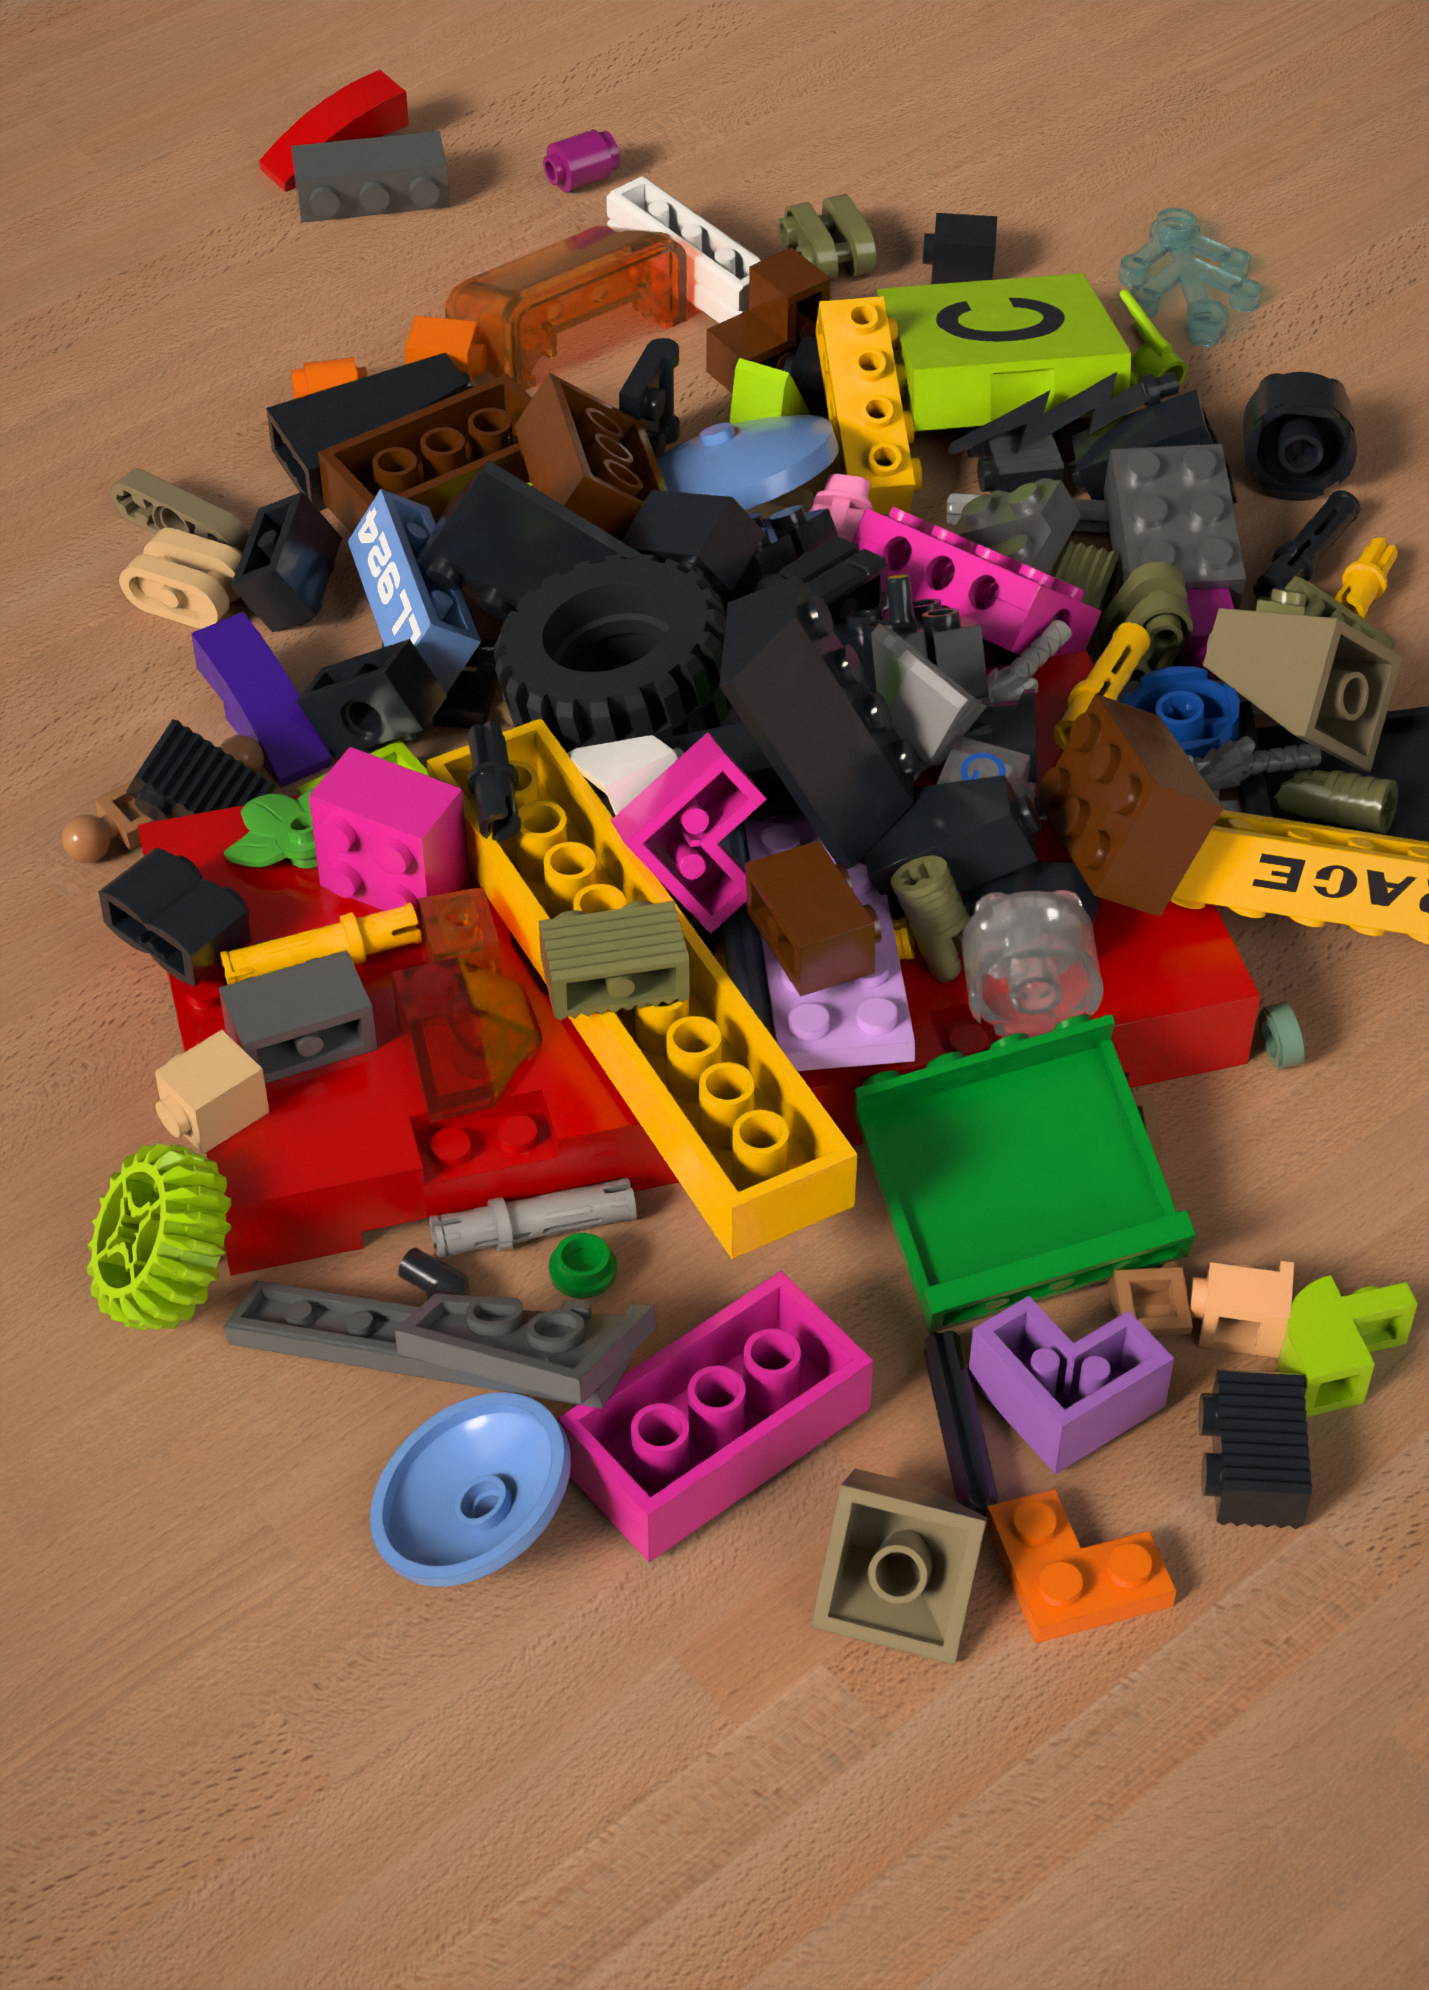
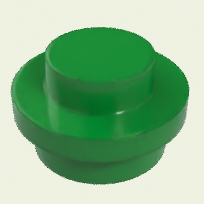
[549,1233,617,1299]

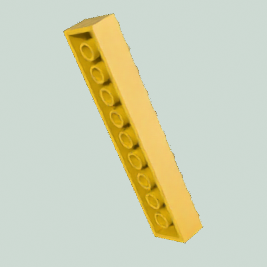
[427,719,857,1259]

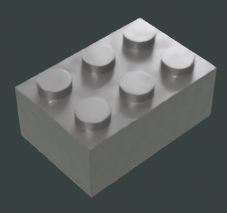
[1103,444,1246,610]

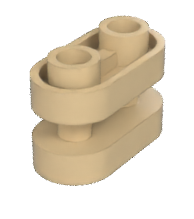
[119,528,243,629]

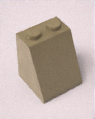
[1203,608,1402,772]

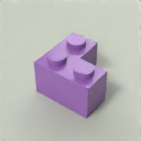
[969,1296,1175,1475]

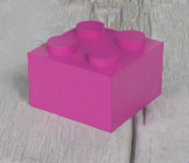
[309,747,469,929]

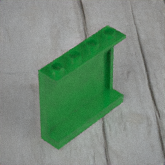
[853,1014,1196,1334]

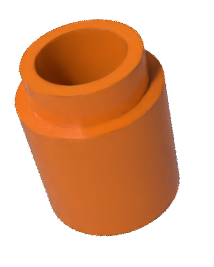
[291,357,368,399]

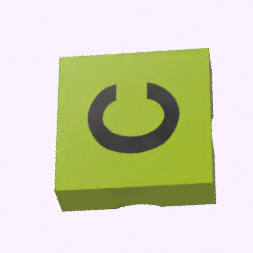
[877,273,1131,431]

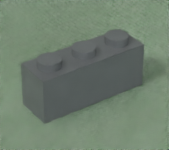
[291,131,450,223]

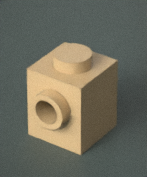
[155,1030,269,1154]

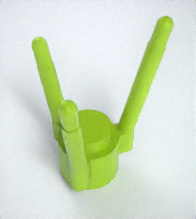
[1120,289,1188,387]

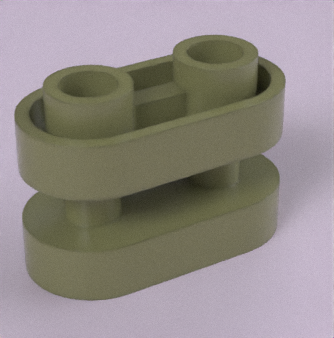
[778,194,877,282]
[1097,561,1193,682]

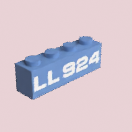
[348,489,481,694]

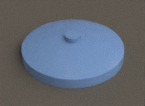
[656,415,839,510]

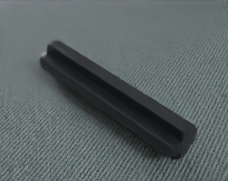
[923,1330,999,1517]

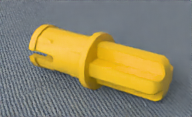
[1334,537,1398,619]

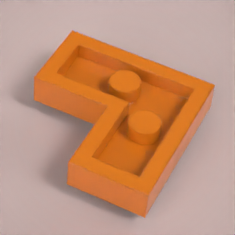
[986,1489,1177,1643]

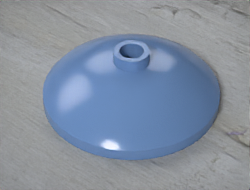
[370,1392,571,1587]

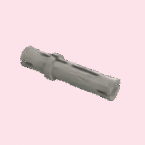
[429,1177,637,1259]

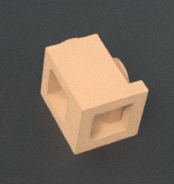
[1189,1261,1294,1358]

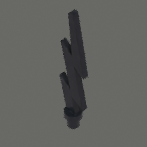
[948,371,1179,455]

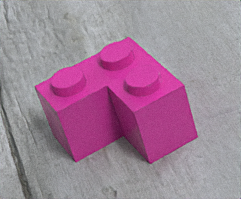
[610,732,767,934]

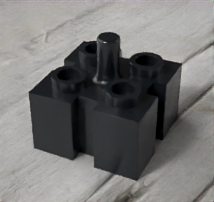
[833,575,989,699]

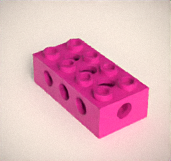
[852,506,1102,657]

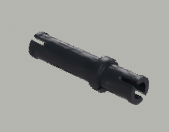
[1253,490,1361,600]

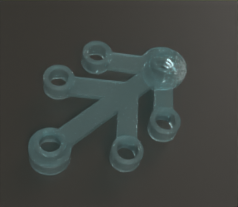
[1118,208,1262,347]

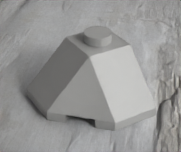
[871,623,986,766]

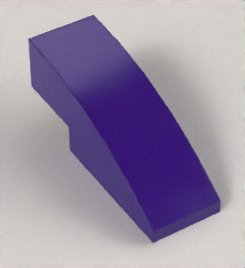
[191,612,333,788]

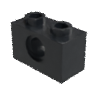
[296,639,447,758]

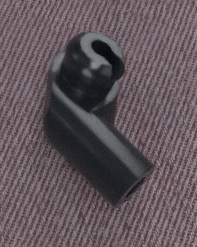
[398,1247,470,1300]

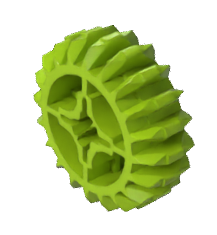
[87,1143,231,1331]

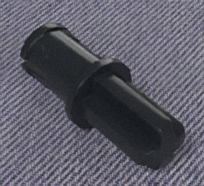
[467,721,521,841]

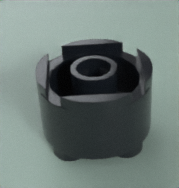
[1243,372,1357,501]

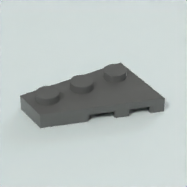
[395,1294,657,1404]

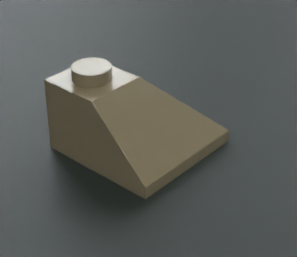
[811,1468,987,1665]

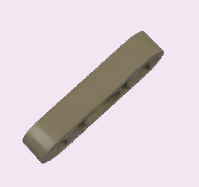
[110,468,249,553]

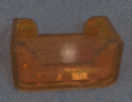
[445,225,687,391]

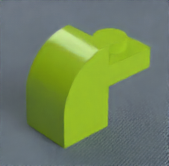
[1278,1275,1418,1417]

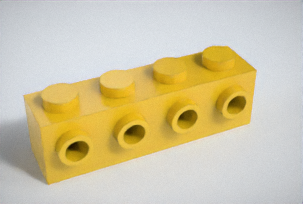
[815,296,922,515]

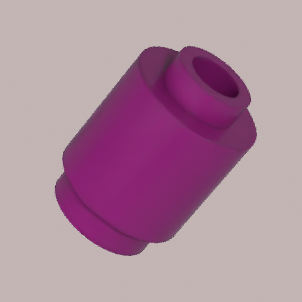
[543,129,620,192]

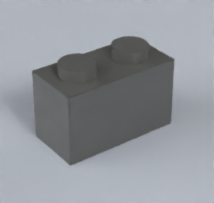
[219,950,377,1083]

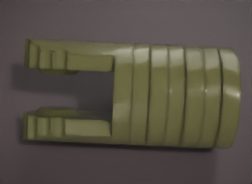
[1274,769,1398,834]
[891,855,980,985]

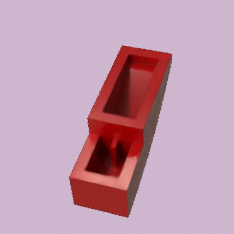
[259,69,409,192]

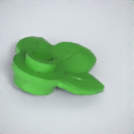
[224,788,318,868]

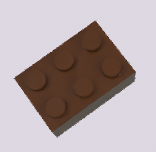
[1037,694,1224,917]

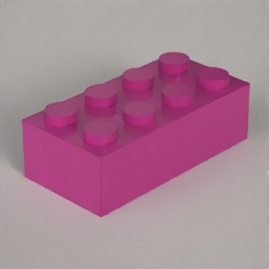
[558,1271,873,1562]

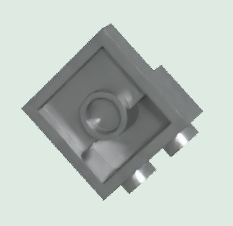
[948,478,1081,595]

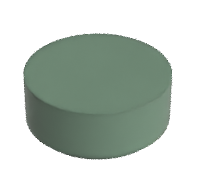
[1258,1001,1305,1069]

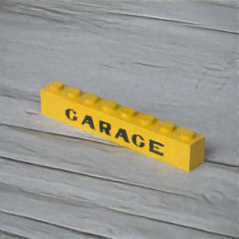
[1170,810,1429,944]

